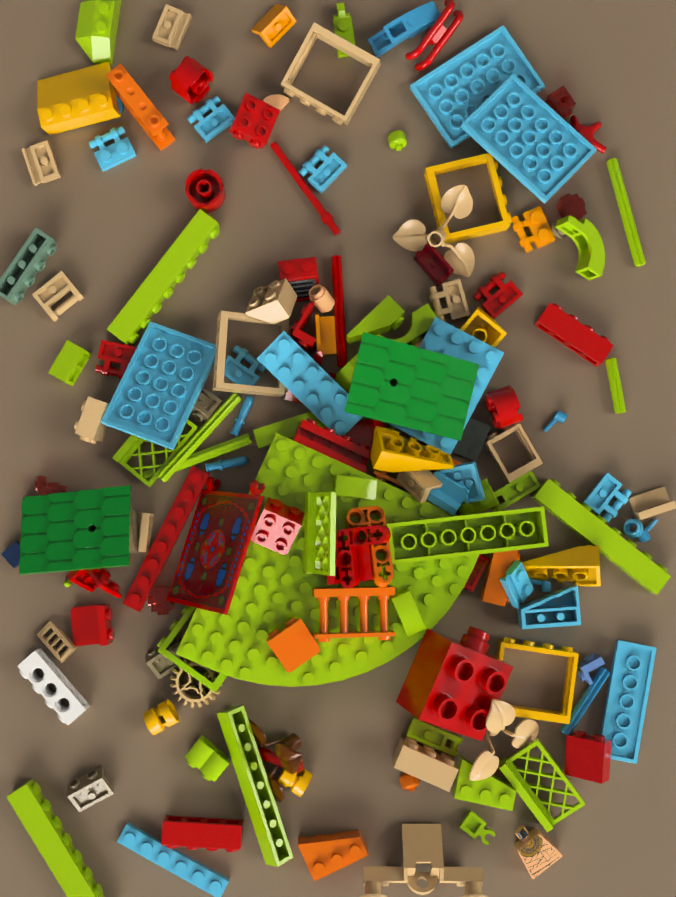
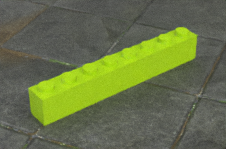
[107,209,220,345]
[531,478,671,595]
[217,705,294,867]
[7,779,105,897]

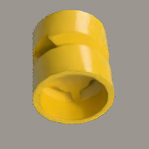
[143,699,179,735]
[277,768,313,797]

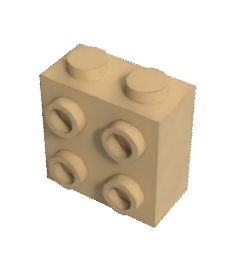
[74,397,109,444]

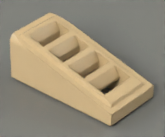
[37,621,78,663]

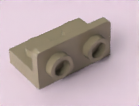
[191,387,222,423]
[145,634,188,680]
[67,766,114,812]

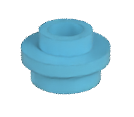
[623,519,643,538]

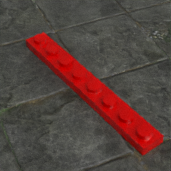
[122,466,211,612]

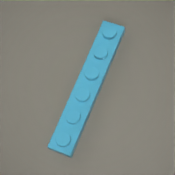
[117,822,230,897]

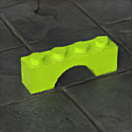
[376,303,436,346]

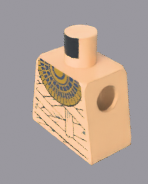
[515,825,562,879]

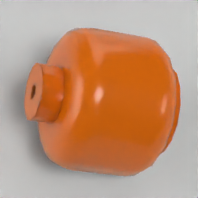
[399,773,420,792]

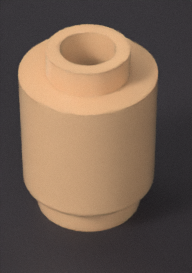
[309,284,335,313]

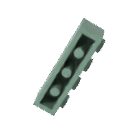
[0,227,58,306]

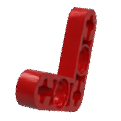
[336,525,391,588]

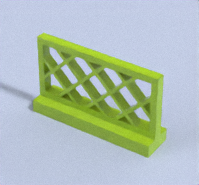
[112,419,198,487]
[304,492,336,576]
[499,738,586,832]

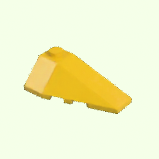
[460,307,507,348]
[370,426,454,472]
[522,545,601,586]

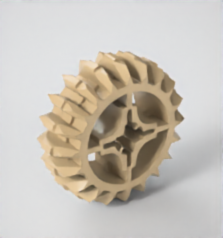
[170,658,223,708]

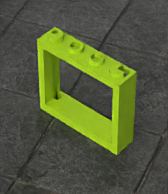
[157,606,227,693]

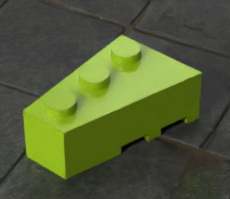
[452,754,516,811]

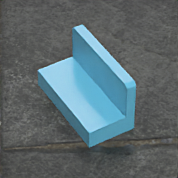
[427,471,469,516]

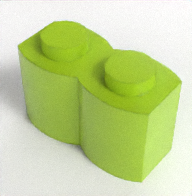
[185,735,231,782]

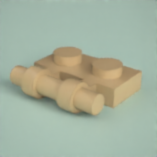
[429,279,470,322]

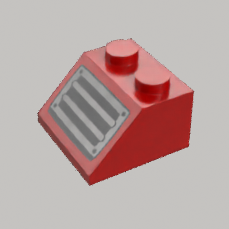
[278,257,319,302]

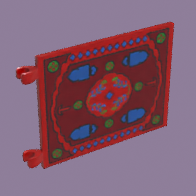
[166,477,265,615]

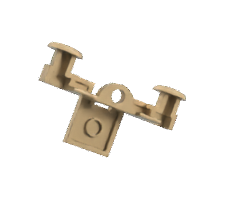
[360,824,488,897]

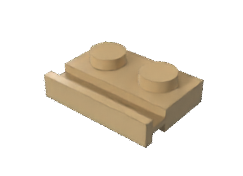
[152,4,192,51]
[22,140,61,186]

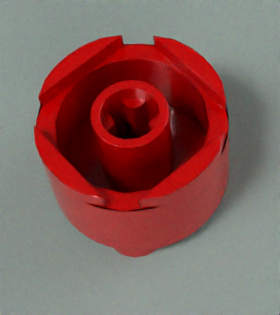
[169,56,213,104]
[185,169,226,214]
[484,385,523,429]

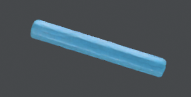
[560,667,610,735]

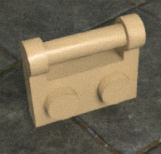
[32,271,84,322]

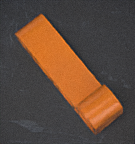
[345,506,394,587]

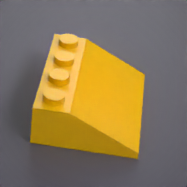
[37,62,121,135]

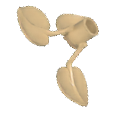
[392,184,475,277]
[469,699,539,781]

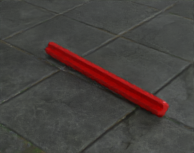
[331,255,347,368]

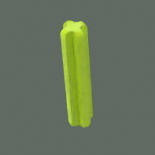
[605,358,626,414]

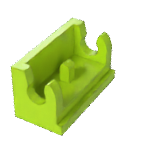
[48,340,91,386]

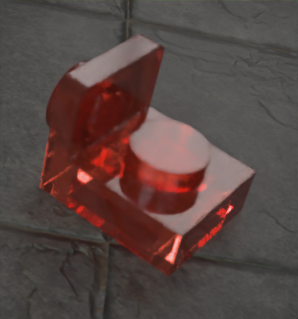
[35,476,67,495]

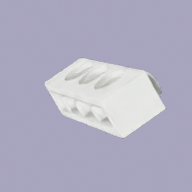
[17,648,90,725]

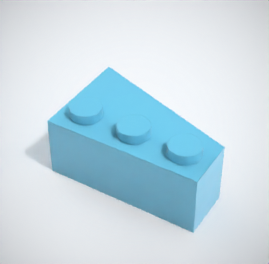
[517,584,581,629]

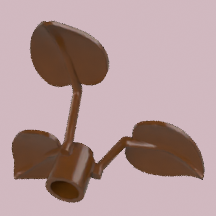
[248,718,303,802]

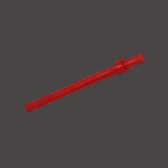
[270,142,341,236]

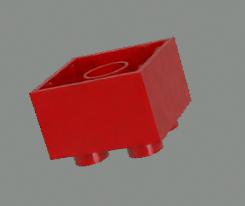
[396,626,513,741]

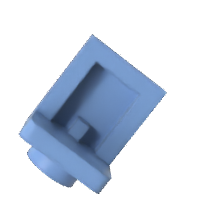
[577,653,605,685]

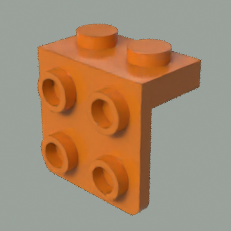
[266,617,320,672]

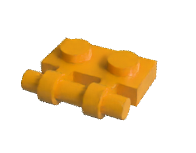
[511,206,556,253]

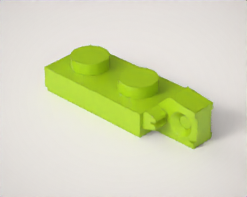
[333,2,356,58]

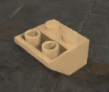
[245,278,298,324]

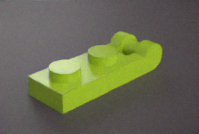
[492,470,541,512]
[406,717,463,757]

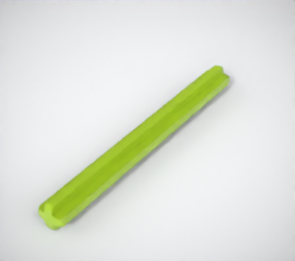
[606,158,646,267]
[157,392,241,482]
[143,433,252,481]

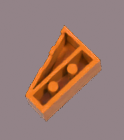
[297,830,368,881]

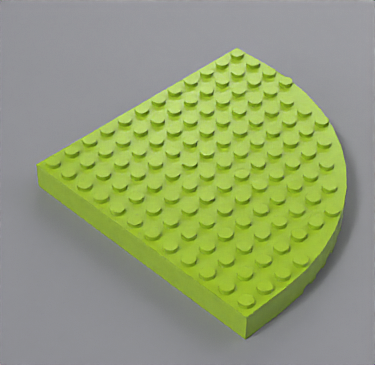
[176,433,479,687]

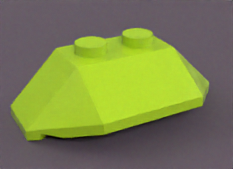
[75,0,122,66]

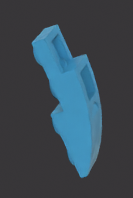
[367,1,441,58]

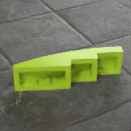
[253,412,327,449]

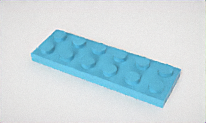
[257,331,362,437]
[600,639,657,764]

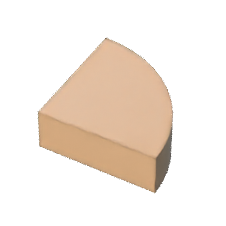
[263,94,290,111]

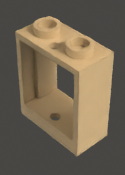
[484,423,543,483]

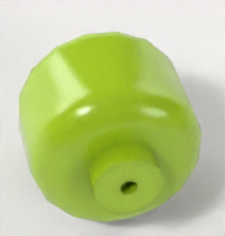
[388,130,407,151]

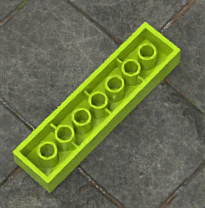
[386,506,549,564]

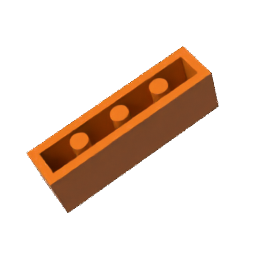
[480,550,520,607]

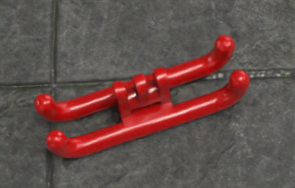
[405,0,464,71]

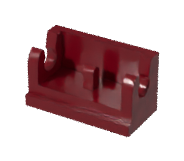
[413,243,454,287]

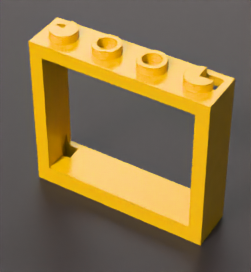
[424,153,512,244]
[496,637,579,724]

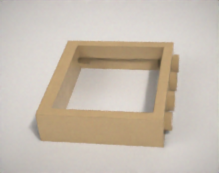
[281,22,381,125]
[212,311,292,397]

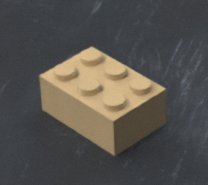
[392,736,459,792]

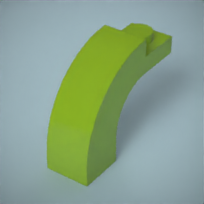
[555,215,605,280]

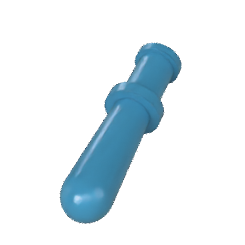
[230,396,254,437]
[205,456,248,472]

